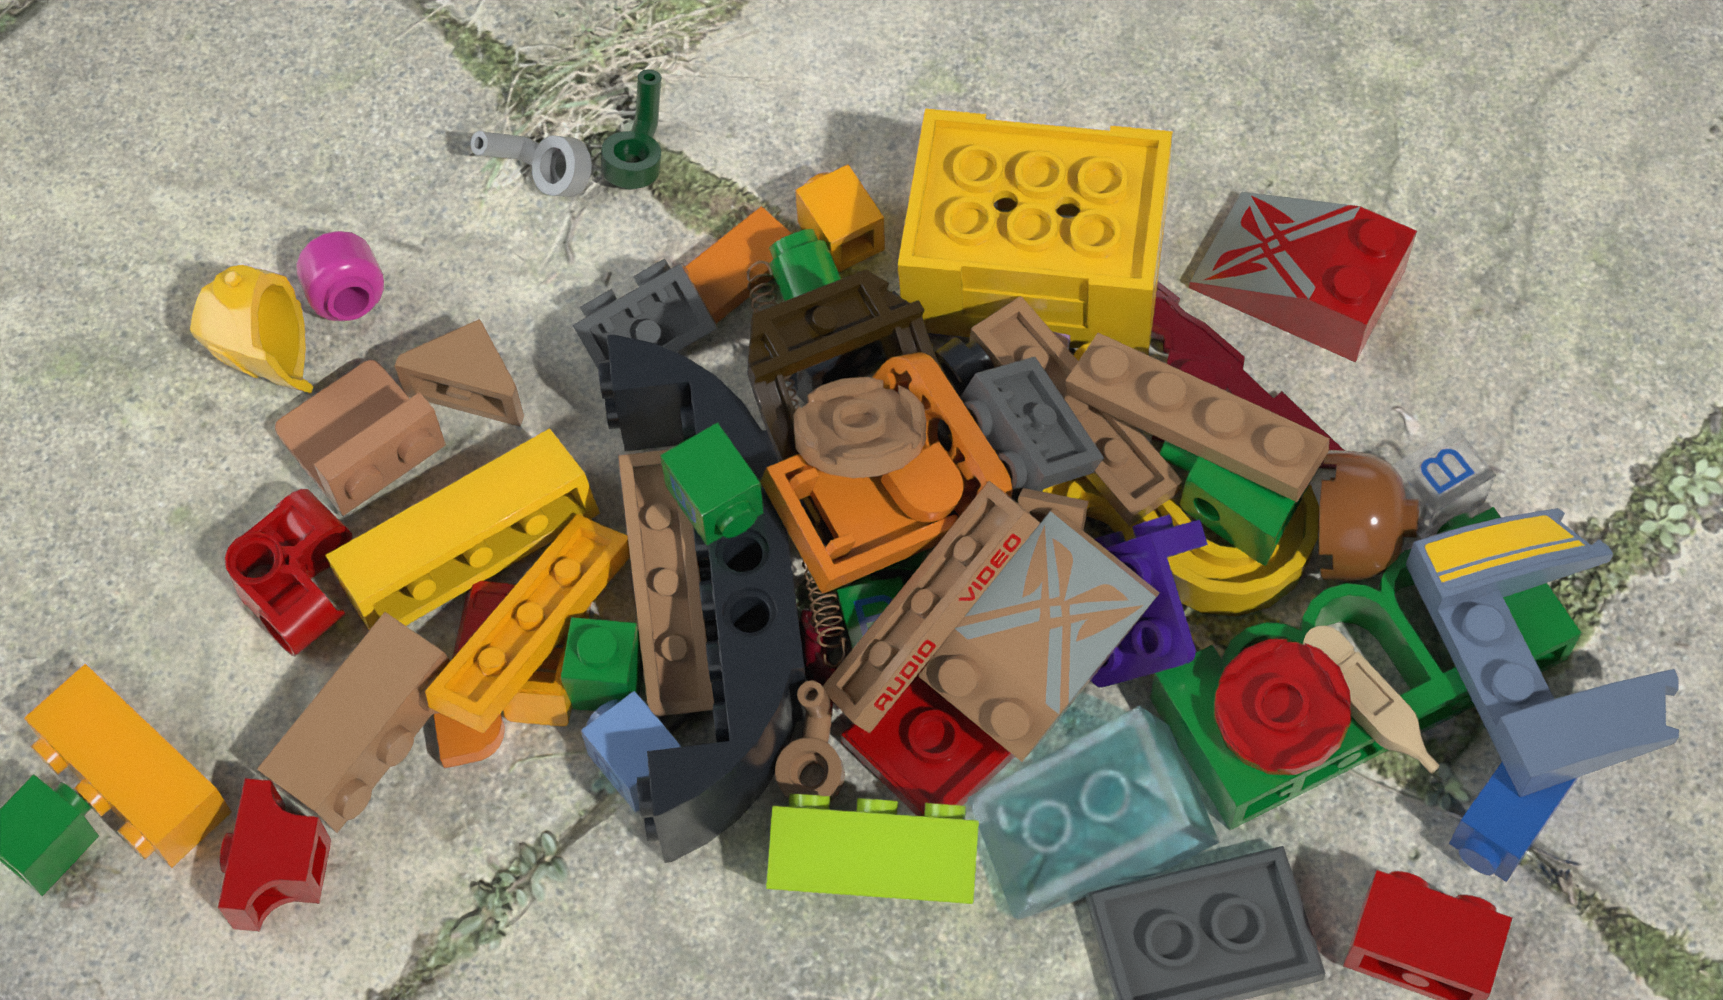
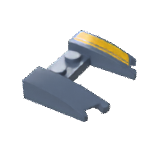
[1406,508,1679,797]

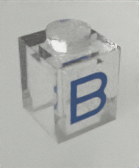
[1394,427,1496,539]

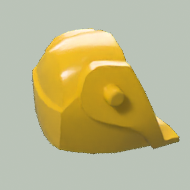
[190,265,314,393]

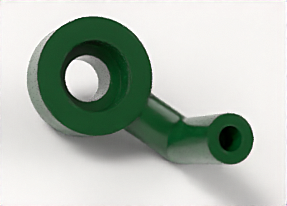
[601,69,662,190]

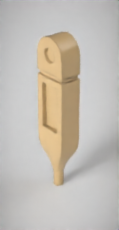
[1303,625,1440,774]

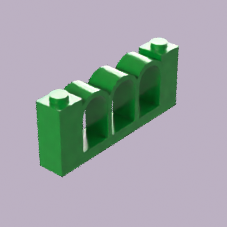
[1150,507,1582,830]

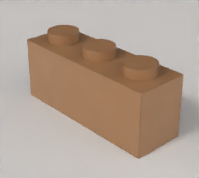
[257,612,450,833]

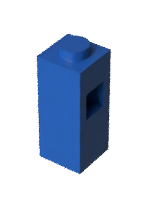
[1449,762,1579,882]

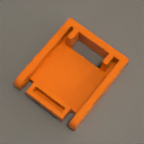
[760,450,959,594]

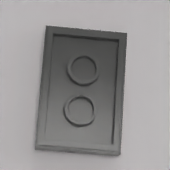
[1086,846,1326,1000]

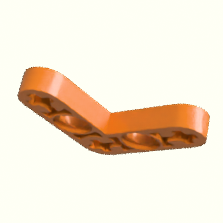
[872,352,1012,516]

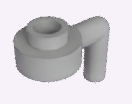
[471,131,592,197]

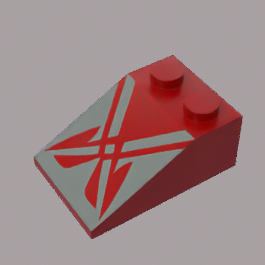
[1189,192,1417,363]

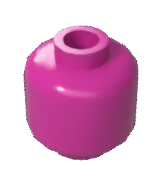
[296,231,384,322]

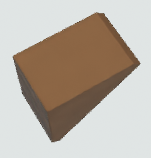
[395,319,524,427]

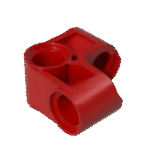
[225,489,353,657]

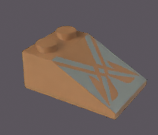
[918,508,1160,762]

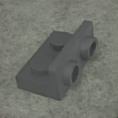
[573,259,719,369]
[960,356,1104,503]

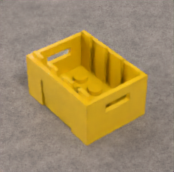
[898,108,1173,356]

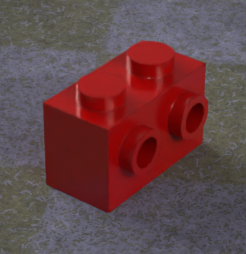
[1343,870,1513,1000]

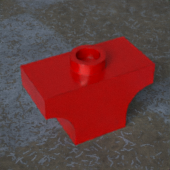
[218,778,332,932]

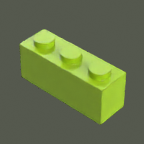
[766,794,979,904]

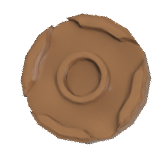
[793,377,926,478]

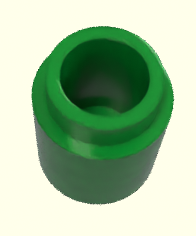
[769,229,841,301]

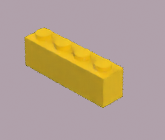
[325,428,600,631]

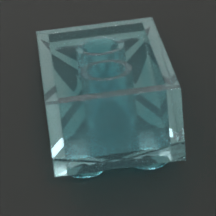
[968,706,1220,920]

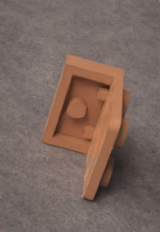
[275,360,446,516]

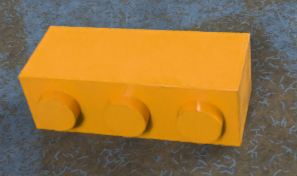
[24,664,232,868]

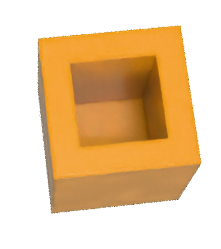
[795,164,885,272]

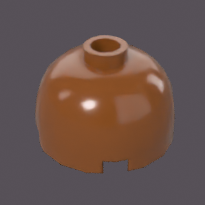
[1319,450,1419,581]

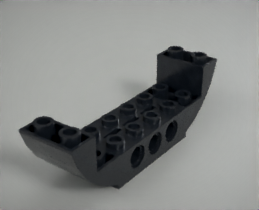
[598,334,806,863]

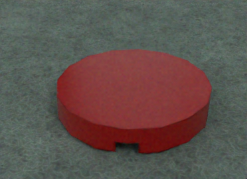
[1215,639,1351,775]

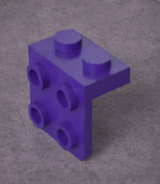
[1091,515,1208,688]

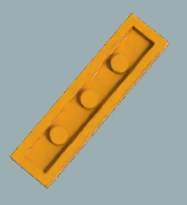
[425,514,630,734]

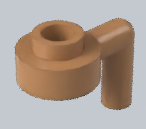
[775,681,845,802]

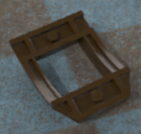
[747,269,981,547]

